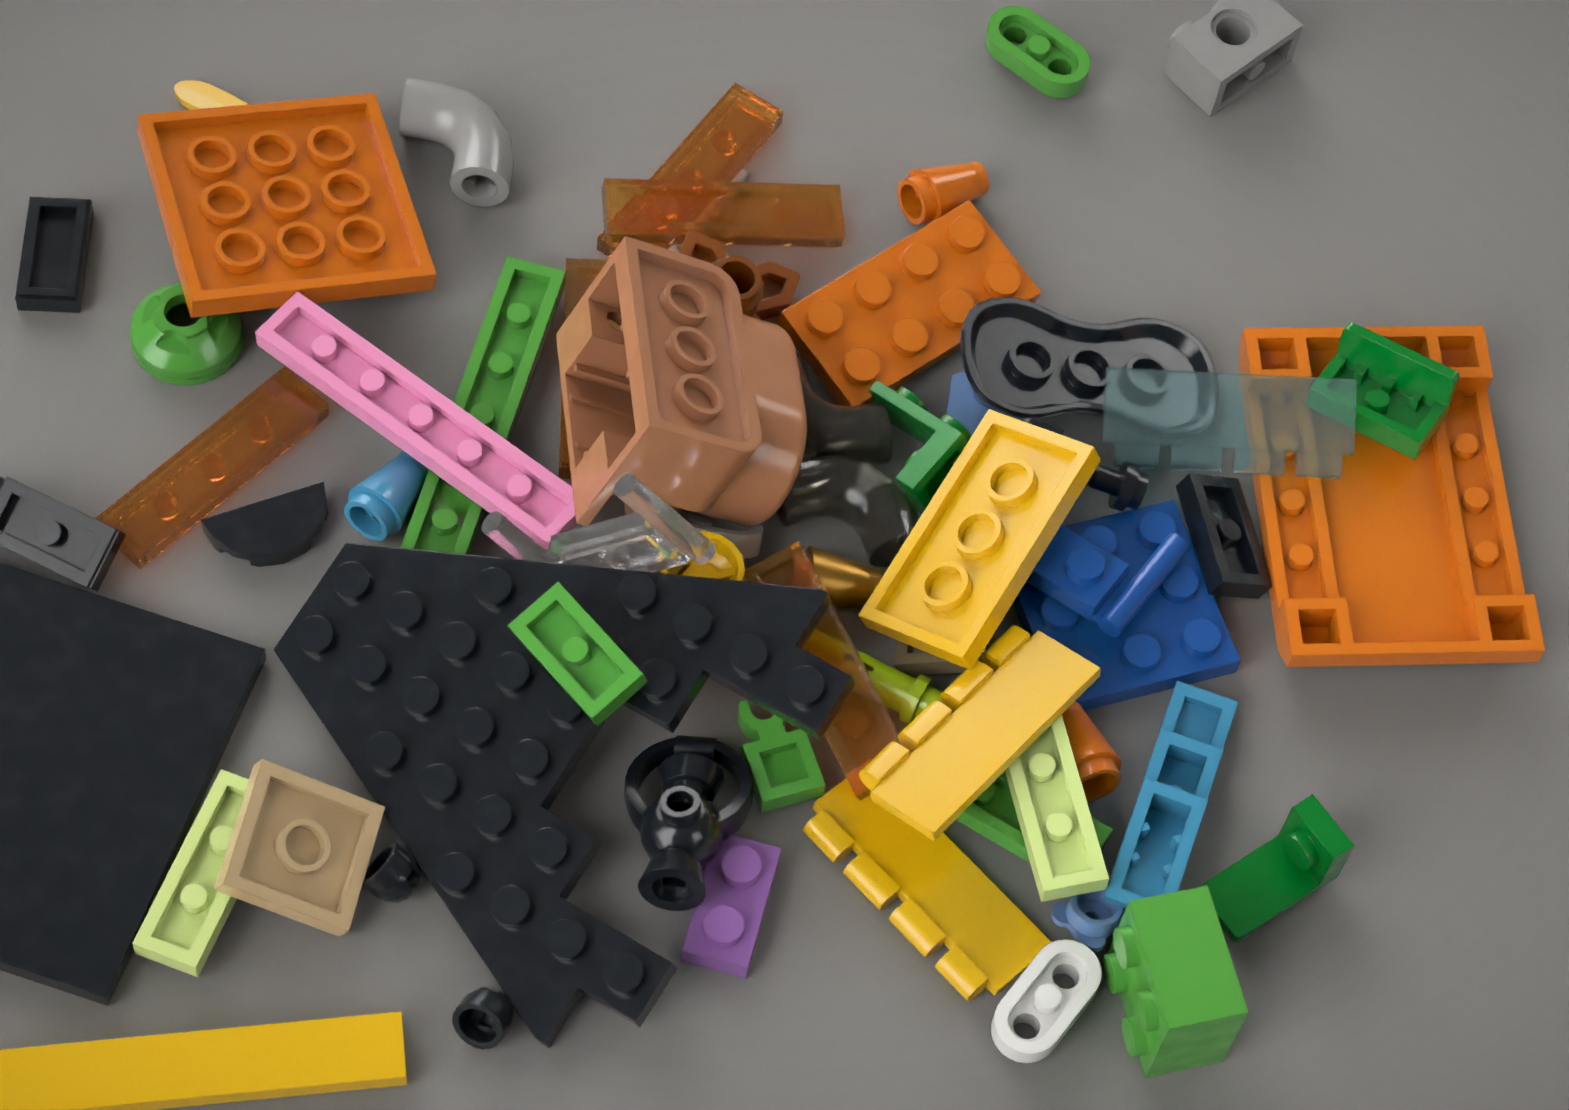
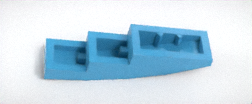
[1103,681,1238,908]

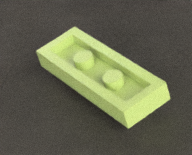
[1005,715,1109,902]
[132,769,249,977]

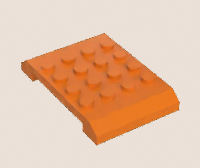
[1238,325,1545,667]

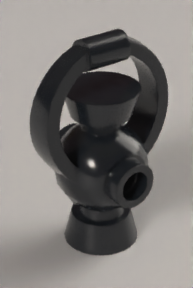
[624,735,754,911]

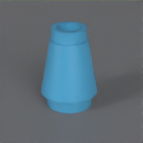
[344,451,429,541]

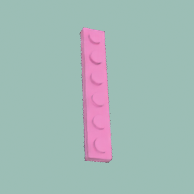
[255,291,578,555]

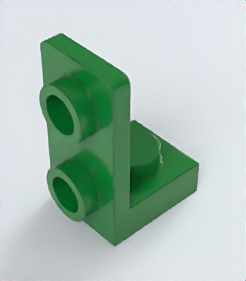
[868,380,972,514]
[1199,794,1355,942]

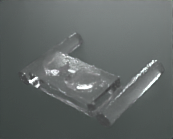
[481,473,716,572]

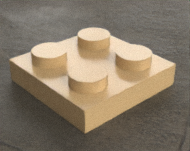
[214,759,385,937]

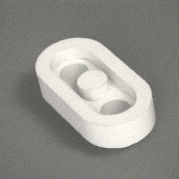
[991,939,1101,1063]

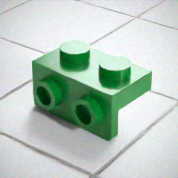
[1304,322,1459,460]

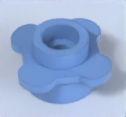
[1051,890,1125,952]

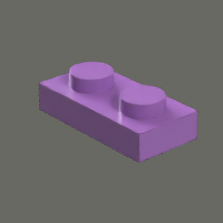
[681,835,781,979]

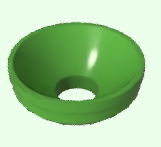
[130,281,245,386]

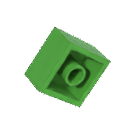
[1103,885,1249,1078]

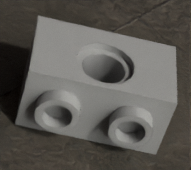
[1163,0,1303,117]

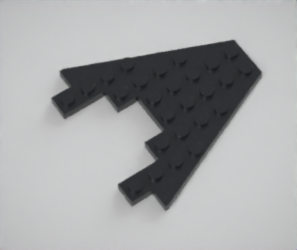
[274,543,855,1048]

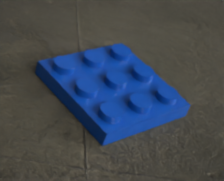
[1013,500,1241,711]

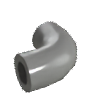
[399,77,514,207]

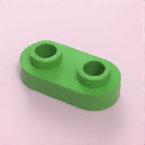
[985,6,1091,98]

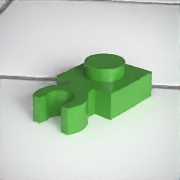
[737,700,826,813]

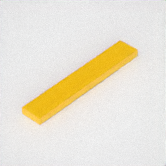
[0,1011,407,1110]

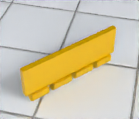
[859,625,1101,841]
[803,759,1051,1001]

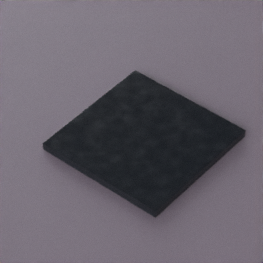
[0,563,266,1006]

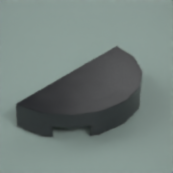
[201,482,328,567]

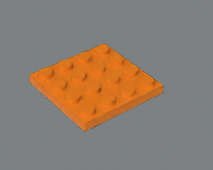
[137,93,437,318]

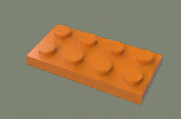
[776,200,1042,418]

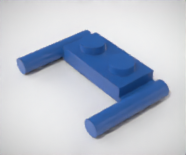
[1026,524,1189,637]

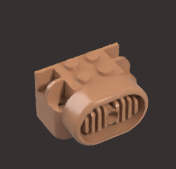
[556,236,807,527]

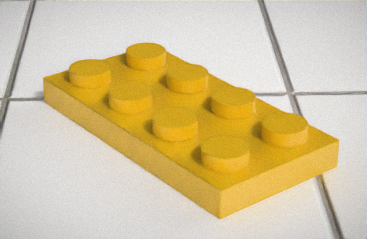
[858,409,1101,670]

